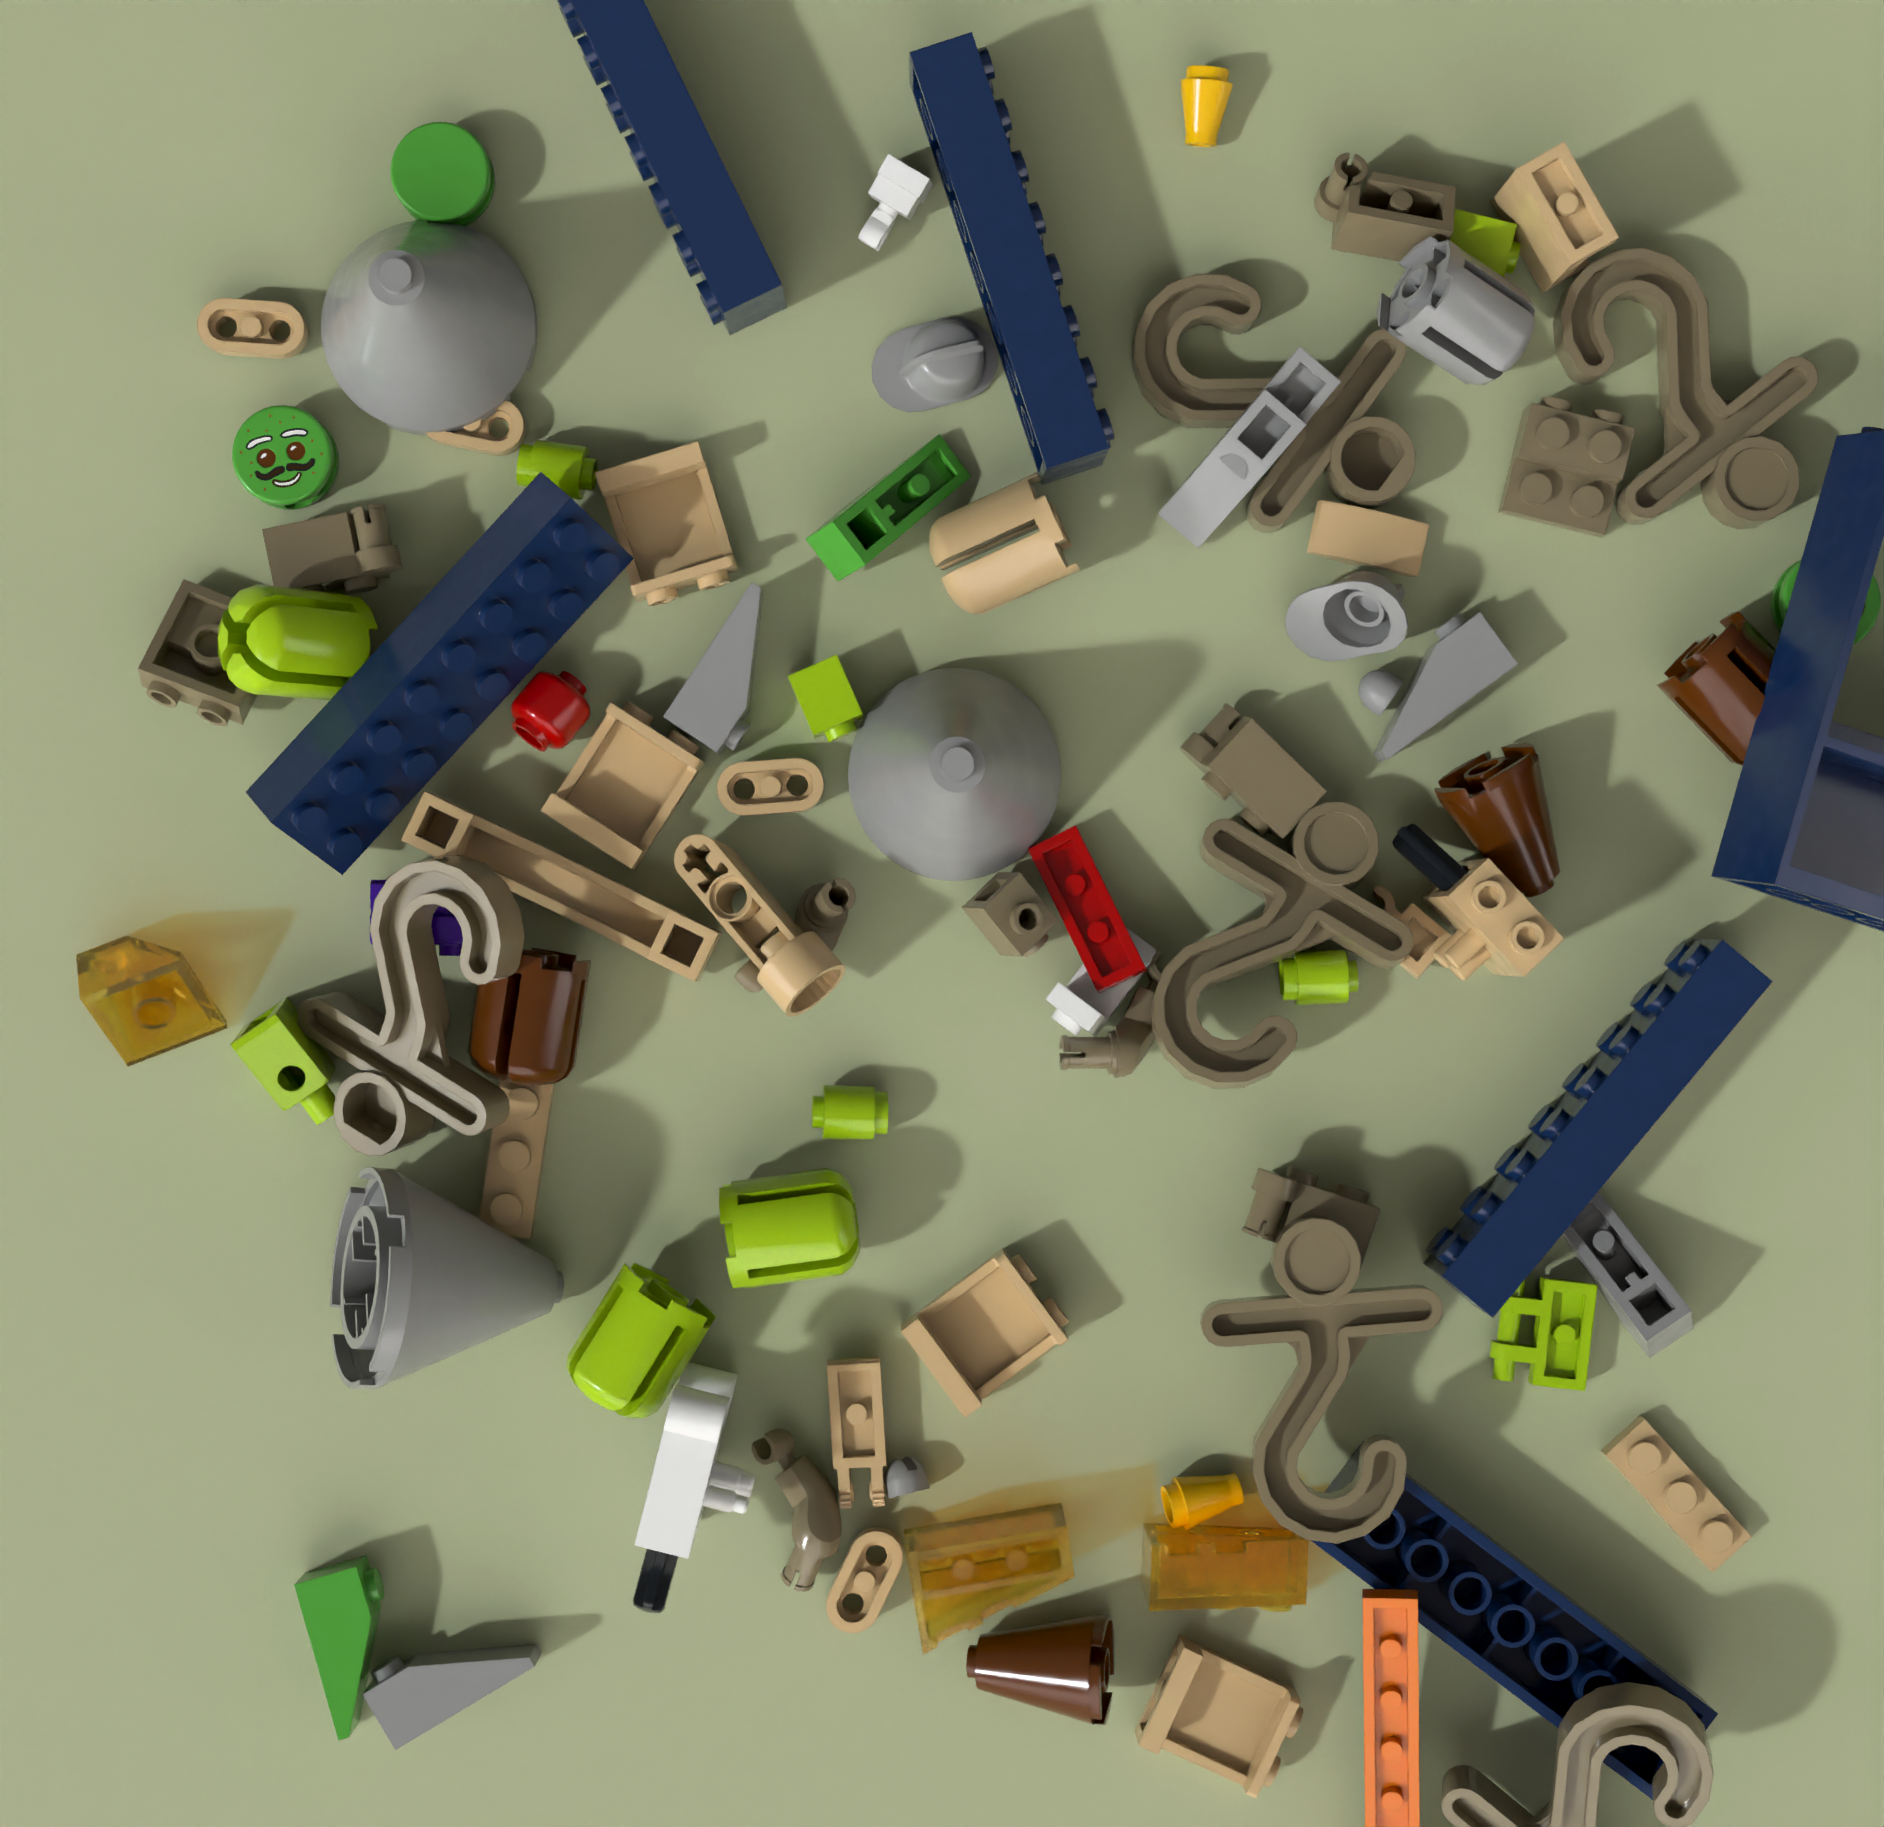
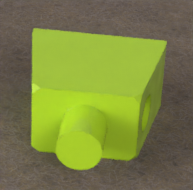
[230,997,336,1125]

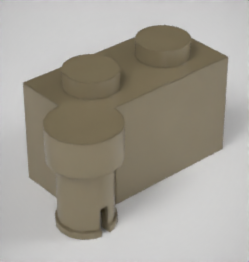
[1314,153,1456,262]
[262,503,402,594]
[1180,703,1327,838]
[1241,1166,1380,1269]

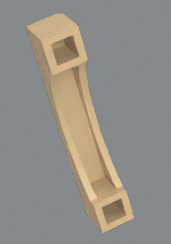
[401,791,722,982]

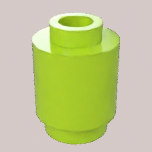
[516,440,598,500]
[1279,950,1358,1005]
[811,1085,889,1139]

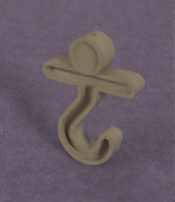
[1552,248,1818,529]
[1132,274,1416,533]
[1151,802,1414,1089]
[297,855,525,1156]
[1200,1215,1443,1544]
[1441,1682,1714,1827]

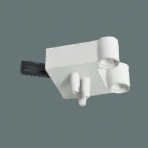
[632,1362,756,1613]

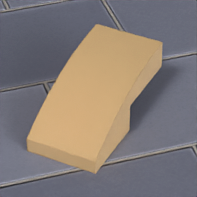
[1307,500,1429,577]

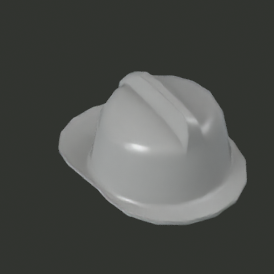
[871,317,998,412]
[1285,571,1409,661]

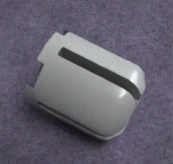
[1376,236,1535,385]

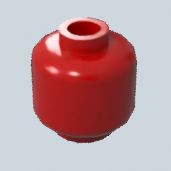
[510,671,591,752]

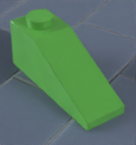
[806,434,971,581]
[294,1555,385,1741]

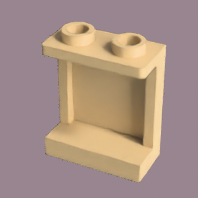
[1490,142,1619,293]
[595,441,739,607]
[540,701,704,870]
[901,1248,1069,1418]
[1135,1635,1303,1798]

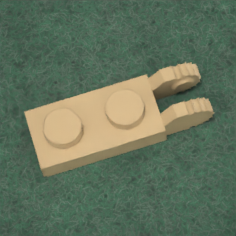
[827,1356,887,1509]

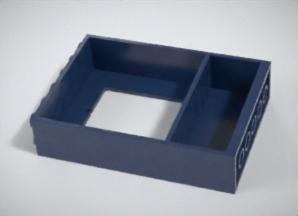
[1711,427,1884,932]

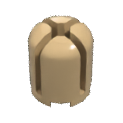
[929,472,1080,614]

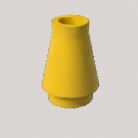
[1180,65,1233,147]
[1160,1472,1244,1530]

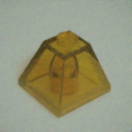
[76,935,228,1067]

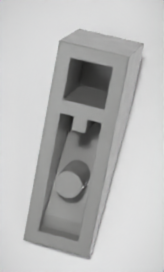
[663,582,764,755]
[1373,612,1518,762]
[1562,1191,1694,1358]
[362,1644,541,1750]

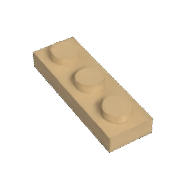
[479,1077,555,1239]
[1601,1415,1752,1573]

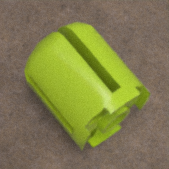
[218,584,378,700]
[719,1168,860,1289]
[566,1263,716,1418]

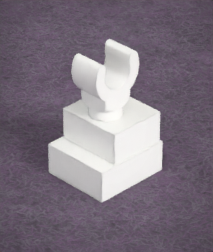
[858,154,933,252]

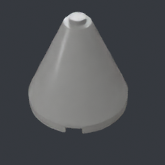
[321,220,538,435]
[848,668,1061,881]
[330,1167,564,1389]

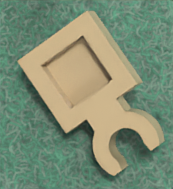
[1372,886,1452,980]

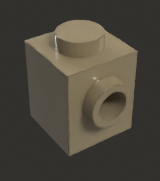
[962,872,1059,957]

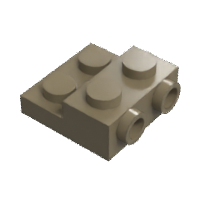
[1498,397,1636,538]
[138,579,257,726]

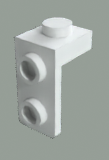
[1046,928,1157,1037]

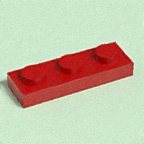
[1028,825,1147,994]

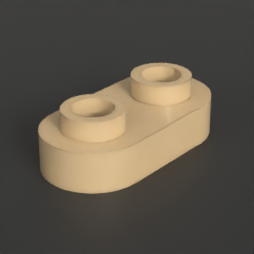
[197,298,309,359]
[426,400,526,456]
[717,758,824,816]
[826,1527,903,1633]

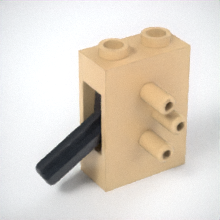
[1392,824,1564,980]

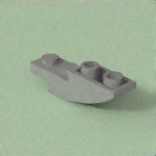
[1158,347,1341,548]

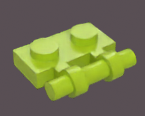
[1489,1276,1598,1391]

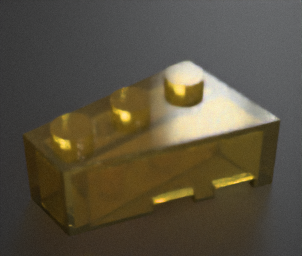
[904,1503,1075,1655]
[1141,1523,1309,1612]

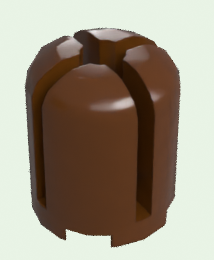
[1657,611,1776,766]
[467,948,591,1086]

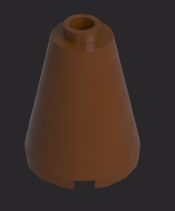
[1434,742,1560,897]
[966,1614,1114,1725]

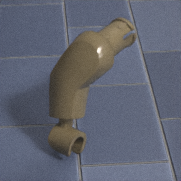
[735,878,856,993]
[1059,951,1163,1078]
[752,1428,842,1592]

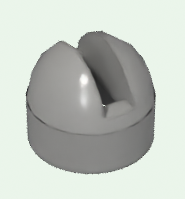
[1359,670,1404,716]
[885,1456,930,1499]

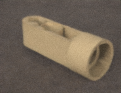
[674,834,846,1017]

